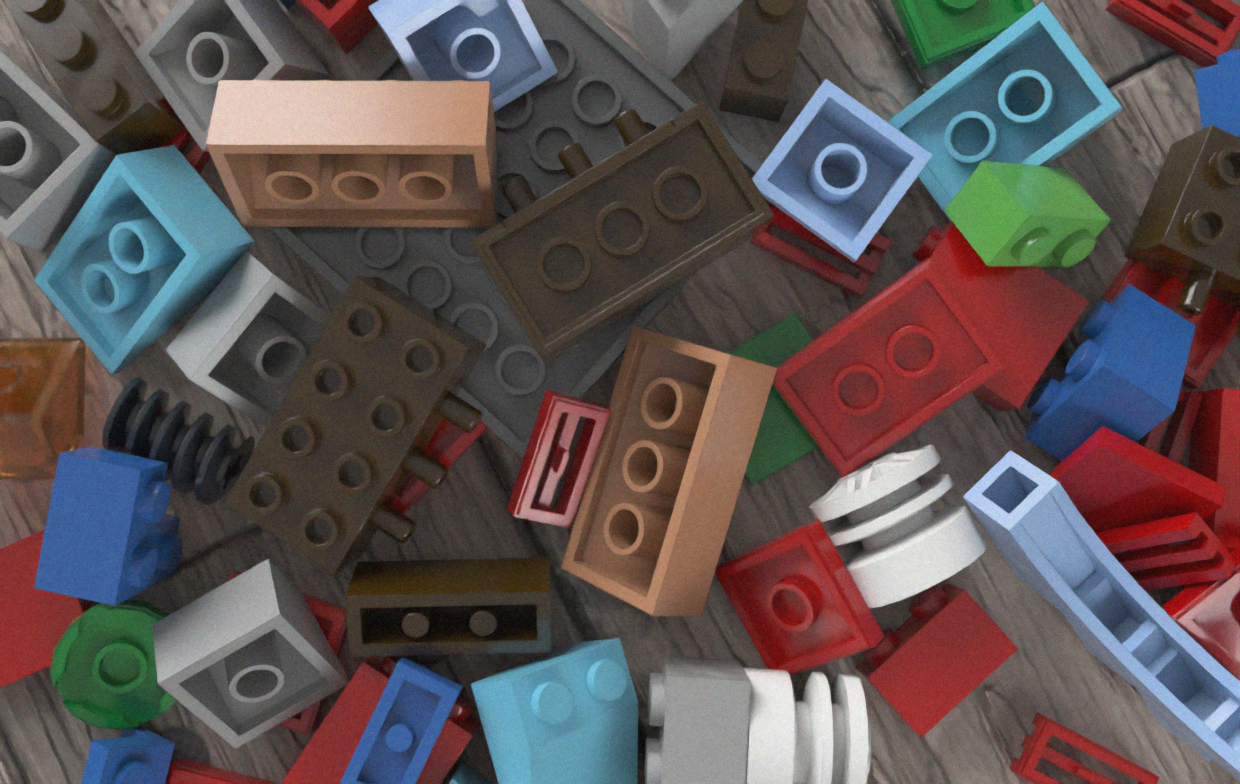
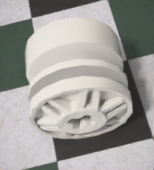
[809,445,987,609]
[743,668,871,784]

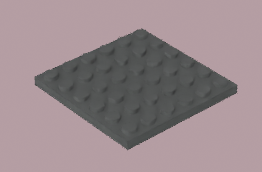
[268,0,763,459]

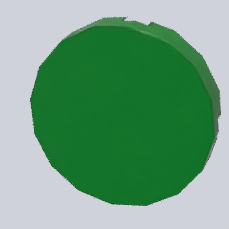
[50,599,176,730]

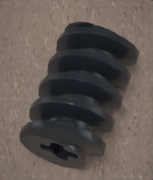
[102,377,255,505]

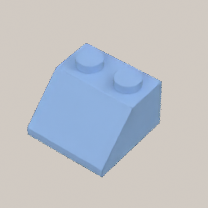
[368,0,558,112]
[752,79,933,262]

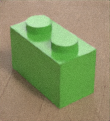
[944,161,1111,267]

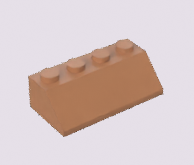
[206,79,498,228]
[561,325,777,616]

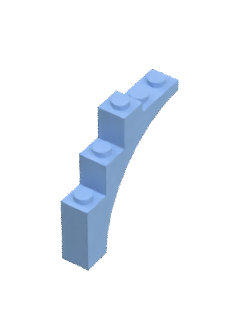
[963,450,1240,781]

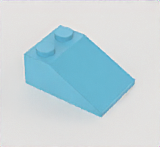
[887,1,1124,221]
[34,145,255,375]
[471,638,638,784]

